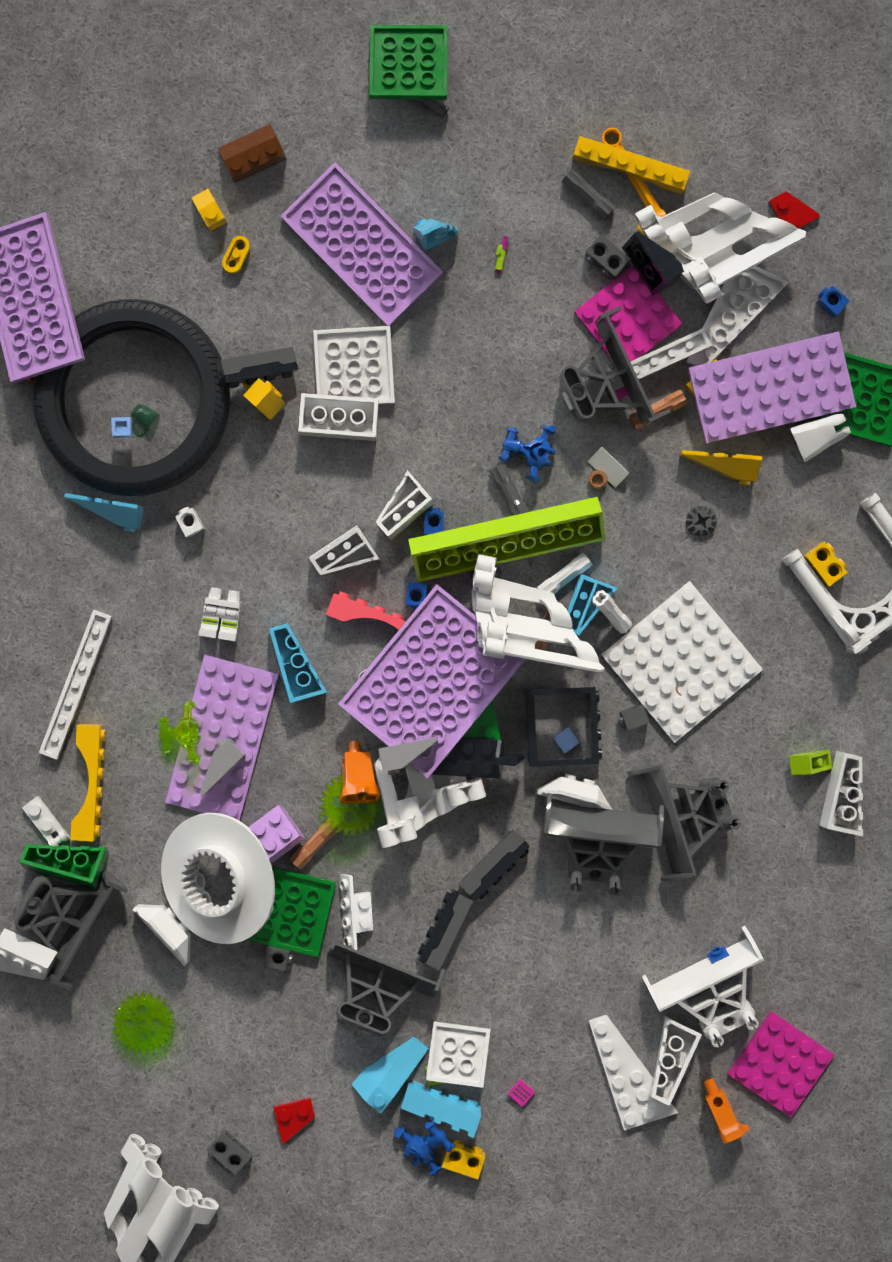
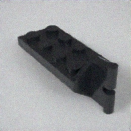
[432,737,524,779]

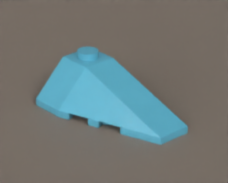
[64,493,144,532]

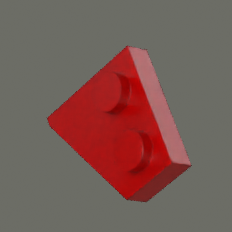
[769,191,820,229]
[273,1097,315,1143]

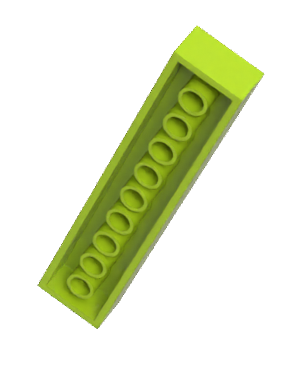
[408,497,606,582]

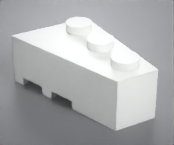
[309,525,379,575]
[0,929,57,980]

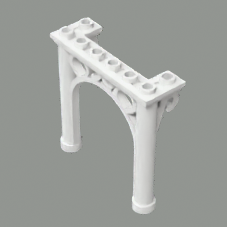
[782,493,892,655]

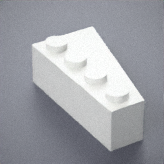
[819,751,863,836]
[650,1016,702,1106]

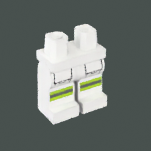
[199,587,242,641]

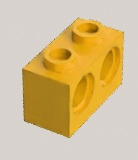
[803,542,848,587]
[442,1140,485,1180]

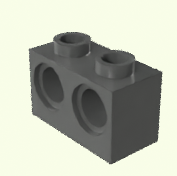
[585,234,630,280]
[207,1128,252,1176]

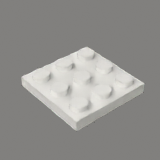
[426,1021,491,1088]

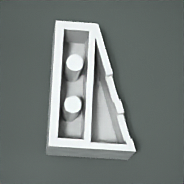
[376,470,435,540]

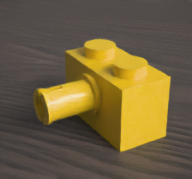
[243,378,286,421]

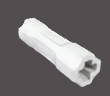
[537,552,592,594]
[593,590,632,634]

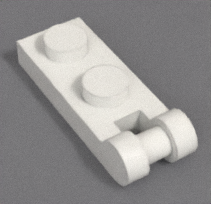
[22,796,70,846]

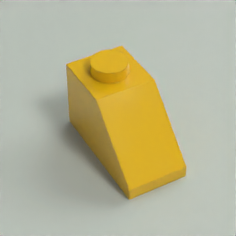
[192,189,227,232]

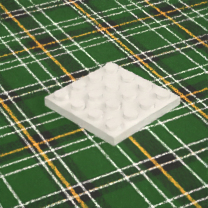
[313,326,395,404]

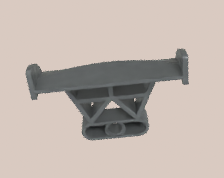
[559,306,671,427]
[627,764,741,881]
[544,793,664,896]
[13,870,128,990]
[327,927,446,1037]

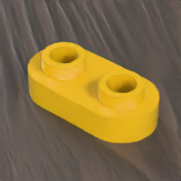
[222,236,250,274]

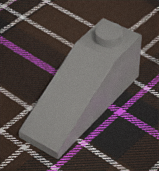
[379,737,438,775]
[199,738,245,796]

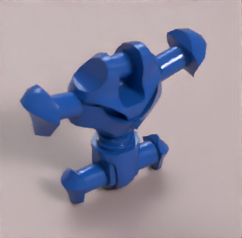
[498,425,556,485]
[394,1121,455,1177]

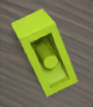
[789,750,832,775]

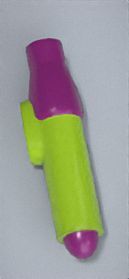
[495,236,509,274]

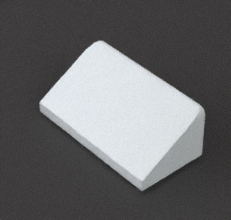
[588,447,629,488]

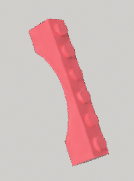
[326,591,406,630]

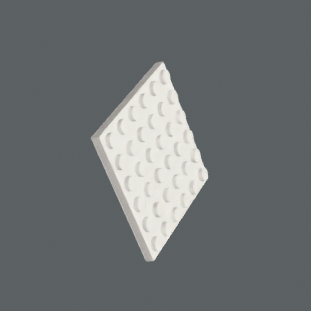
[601,581,763,743]

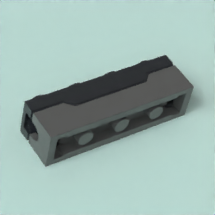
[215,347,299,389]
[459,829,530,901]
[417,889,473,970]

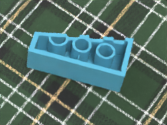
[268,623,327,703]
[401,1081,481,1138]

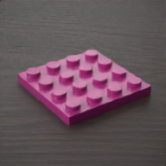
[574,265,682,362]
[727,1011,834,1117]

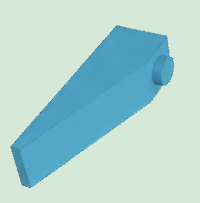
[413,219,458,251]
[352,1037,429,1113]

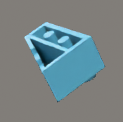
[567,574,617,635]

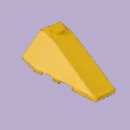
[679,450,762,486]

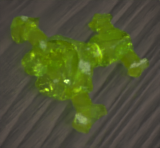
[158,700,201,764]

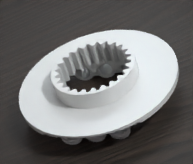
[161,813,275,944]

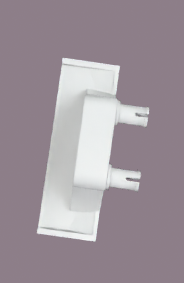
[642,926,764,1047]

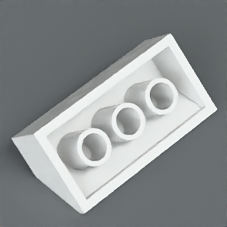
[298,393,379,441]

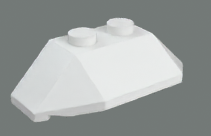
[536,773,612,810]
[132,904,191,966]

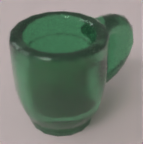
[131,404,160,437]

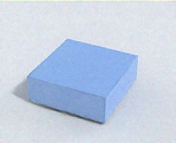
[111,417,132,438]
[553,727,580,754]

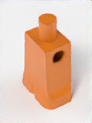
[340,740,380,804]
[703,1077,750,1144]

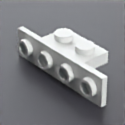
[339,874,373,950]

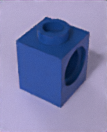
[817,286,850,318]
[424,508,444,535]
[405,582,428,610]

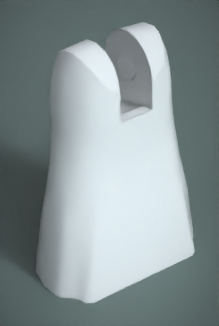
[790,414,851,462]

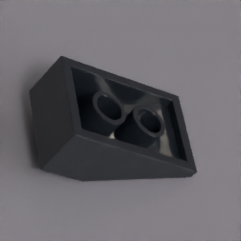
[622,231,684,296]

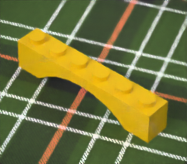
[572,136,690,195]
[70,724,106,841]

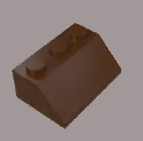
[218,124,286,183]

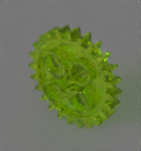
[319,775,381,836]
[112,991,175,1055]

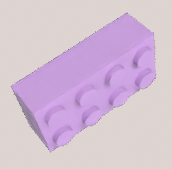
[224,805,305,872]

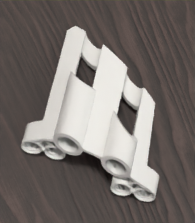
[635,193,806,304]
[472,554,605,673]
[374,746,486,848]
[104,1134,219,1262]

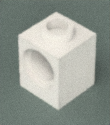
[175,507,205,538]

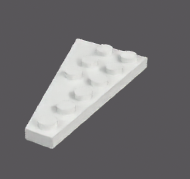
[686,266,789,366]
[589,1015,678,1130]

